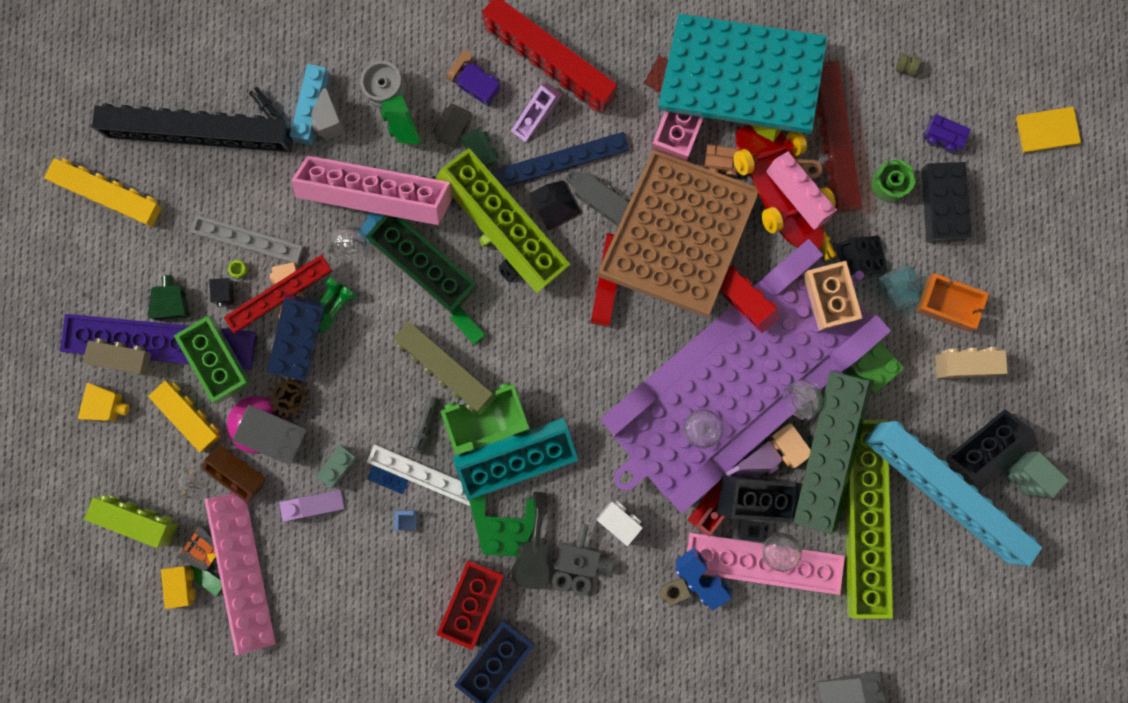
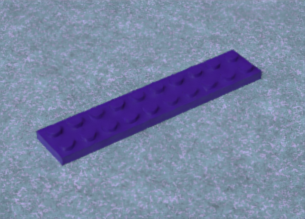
[60,314,257,370]

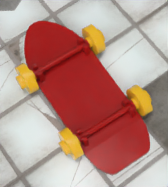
[734,125,836,249]

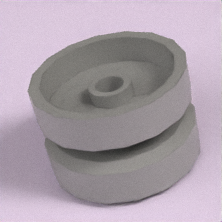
[360,61,407,109]

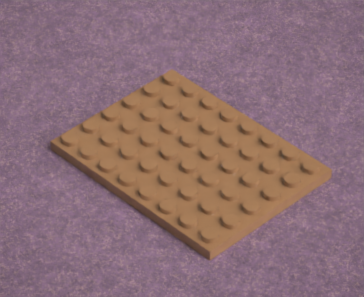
[597,150,758,318]

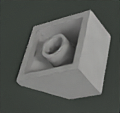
[311,88,346,141]

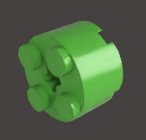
[871,160,915,202]

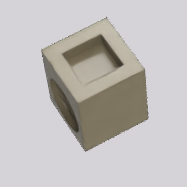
[659,578,691,606]

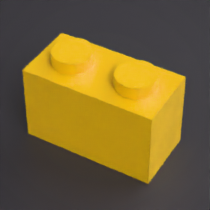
[161,565,196,609]

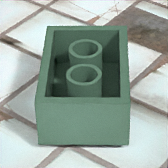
[1004,452,1069,498]

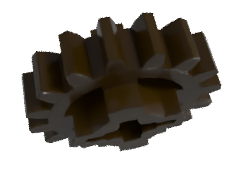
[267,377,311,419]

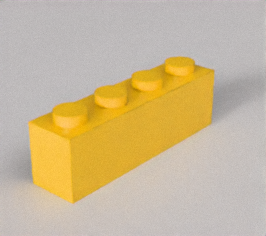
[148,380,222,453]

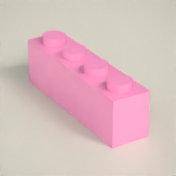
[766,152,837,230]

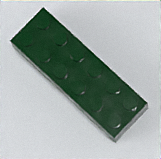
[365,215,478,315]

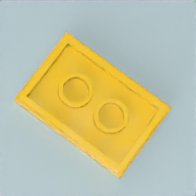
[1016,107,1081,153]

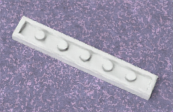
[367,444,470,506]

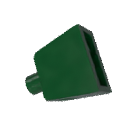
[148,275,190,320]

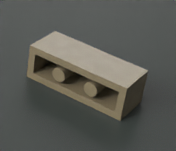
[83,338,152,375]

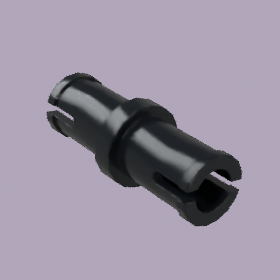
[249,87,282,119]

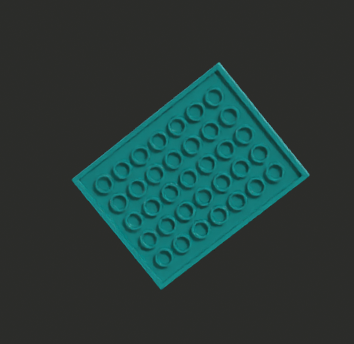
[658,13,827,134]

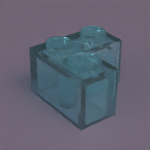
[877,263,920,313]

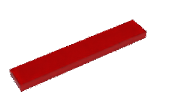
[224,254,333,334]

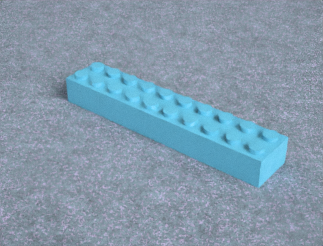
[863,421,1042,567]

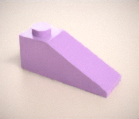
[511,83,563,142]
[726,441,783,476]
[279,490,345,522]

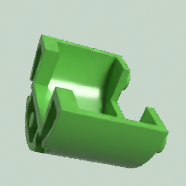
[440,382,530,455]

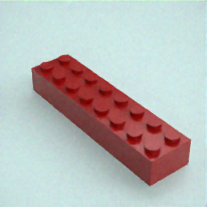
[482,0,617,113]

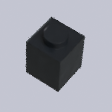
[209,278,235,307]

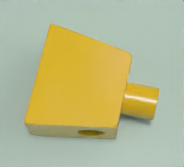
[78,383,129,421]

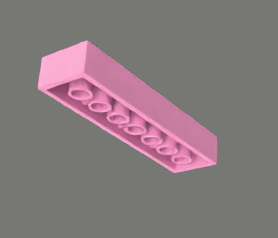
[291,156,452,225]

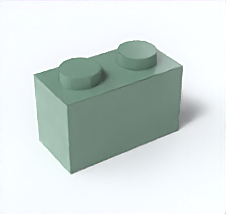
[316,445,359,488]

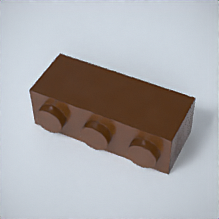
[201,445,266,503]

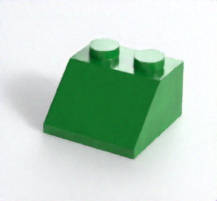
[380,94,422,145]

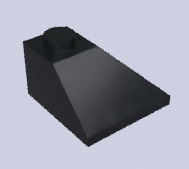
[529,180,581,231]

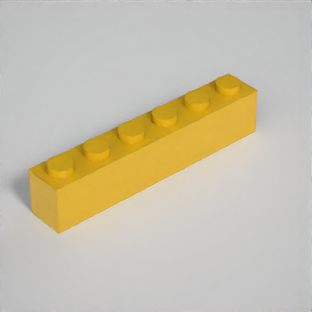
[44,158,162,228]

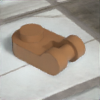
[446,50,473,83]

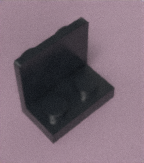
[837,235,887,276]

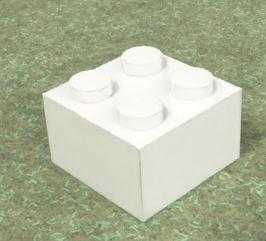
[596,501,642,546]

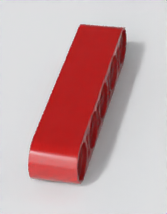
[590,233,617,327]

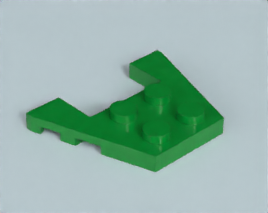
[469,495,536,557]

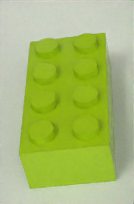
[84,494,178,548]

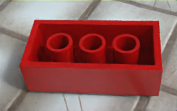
[436,559,505,651]

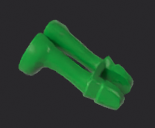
[319,275,358,334]

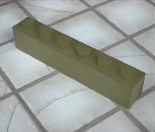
[394,321,496,414]

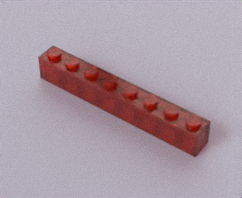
[816,60,862,214]

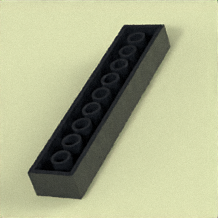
[92,103,293,152]

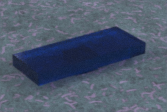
[367,465,409,494]

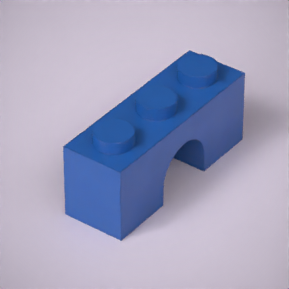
[675,547,732,611]

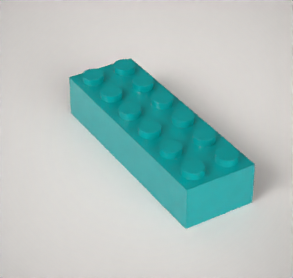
[453,418,578,500]

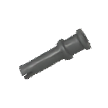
[407,396,439,455]

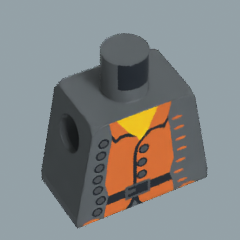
[177,526,218,571]

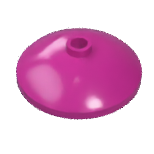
[227,396,284,453]

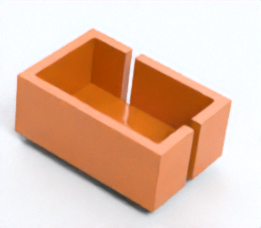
[915,273,989,332]

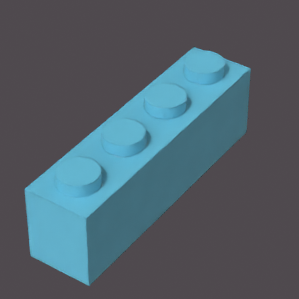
[290,64,330,146]

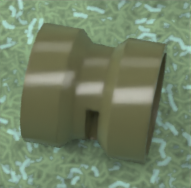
[895,53,920,76]

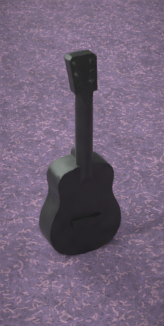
[511,492,549,589]

